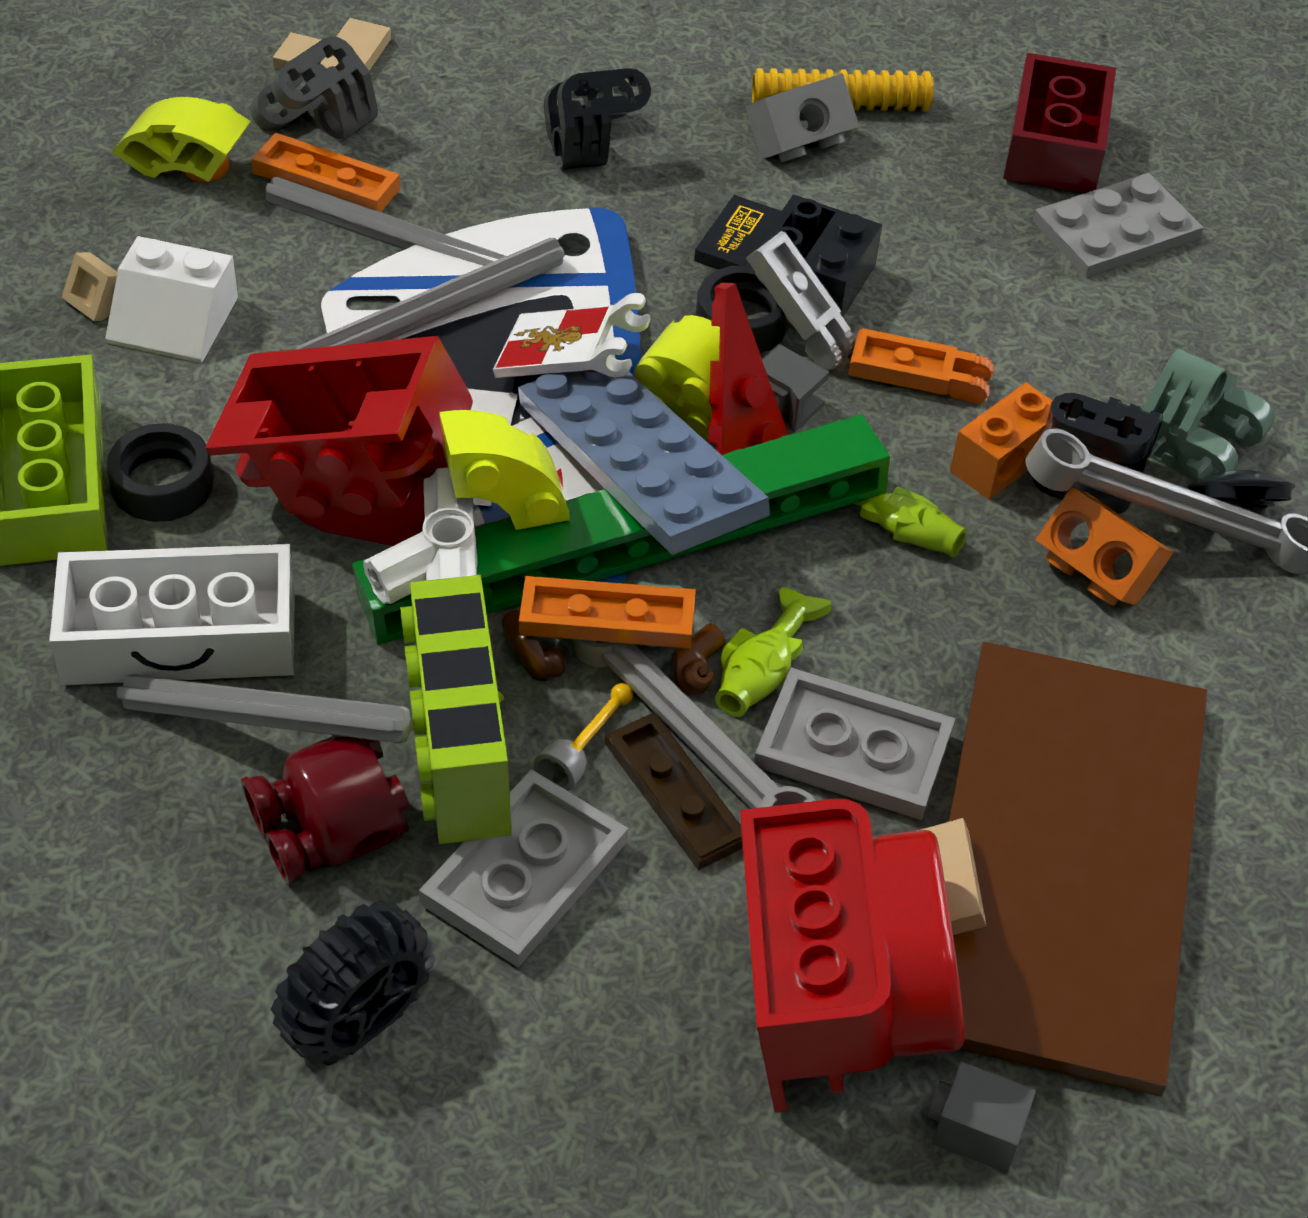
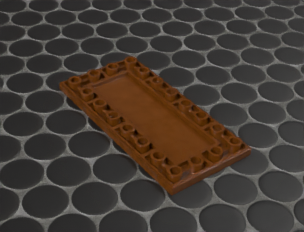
[948,642,1207,1097]

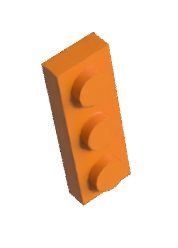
[251,132,400,212]
[519,576,696,649]

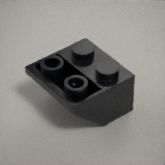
[755,194,882,317]

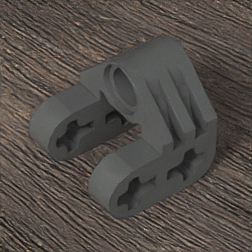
[250,36,378,142]

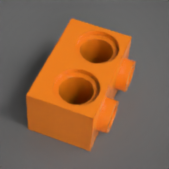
[950,382,1053,500]
[1035,487,1174,606]

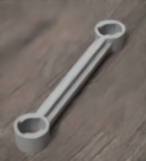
[1026,429,1308,574]
[572,639,816,809]

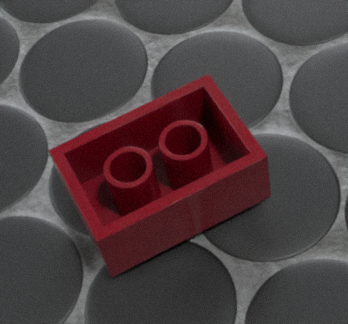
[1003,53,1117,193]

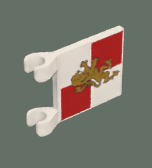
[493,293,651,378]

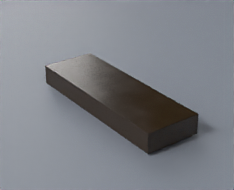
[605,712,743,871]

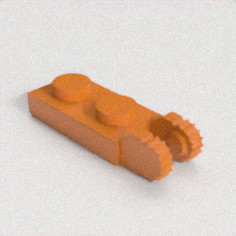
[848,328,994,404]

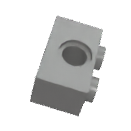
[745,73,859,163]

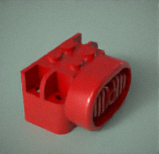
[205,336,473,546]
[740,799,965,1113]

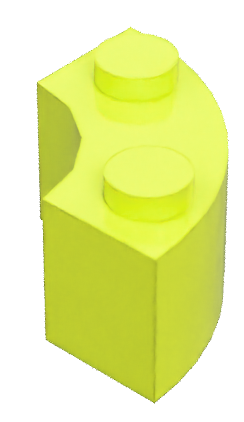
[112,97,251,182]
[439,410,570,530]

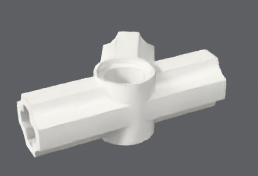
[363,468,478,605]

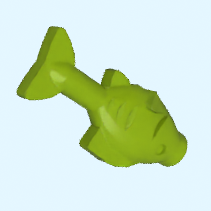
[854,487,968,558]
[715,587,831,717]

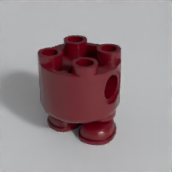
[241,735,409,885]

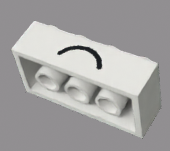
[49,544,295,685]

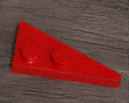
[708,283,788,455]

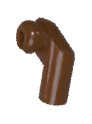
[502,610,565,681]
[671,623,726,694]

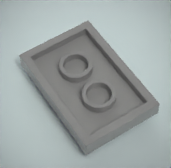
[1032,173,1204,278]
[754,668,956,820]
[419,769,629,968]

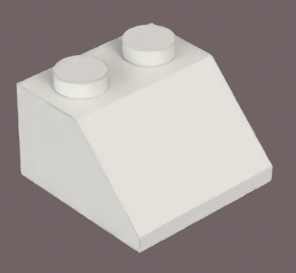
[105,236,238,363]

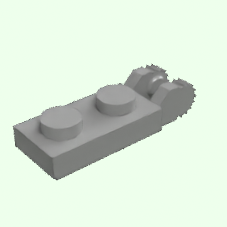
[746,231,857,371]

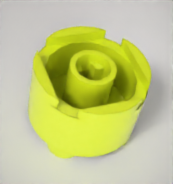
[634,315,720,440]

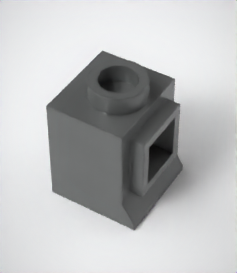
[762,344,829,433]

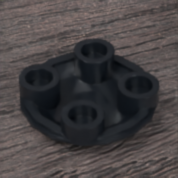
[1186,470,1295,508]

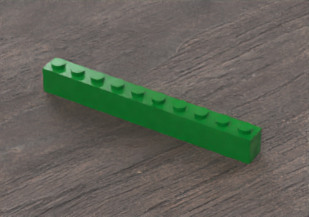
[352,414,890,645]

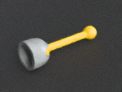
[534,683,633,791]

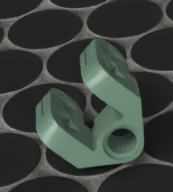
[1143,349,1275,481]

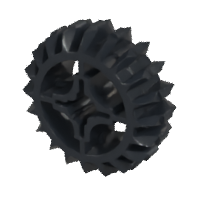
[270,900,435,1066]

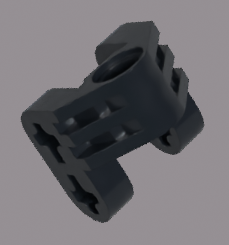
[543,68,651,170]
[1032,393,1163,514]

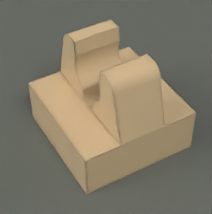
[61,252,117,321]

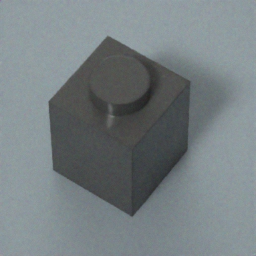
[927,1061,1036,1173]

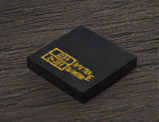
[694,195,781,269]

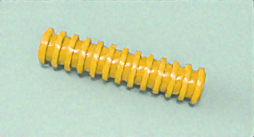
[752,68,934,112]

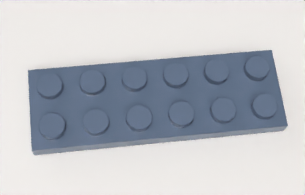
[518,370,770,555]

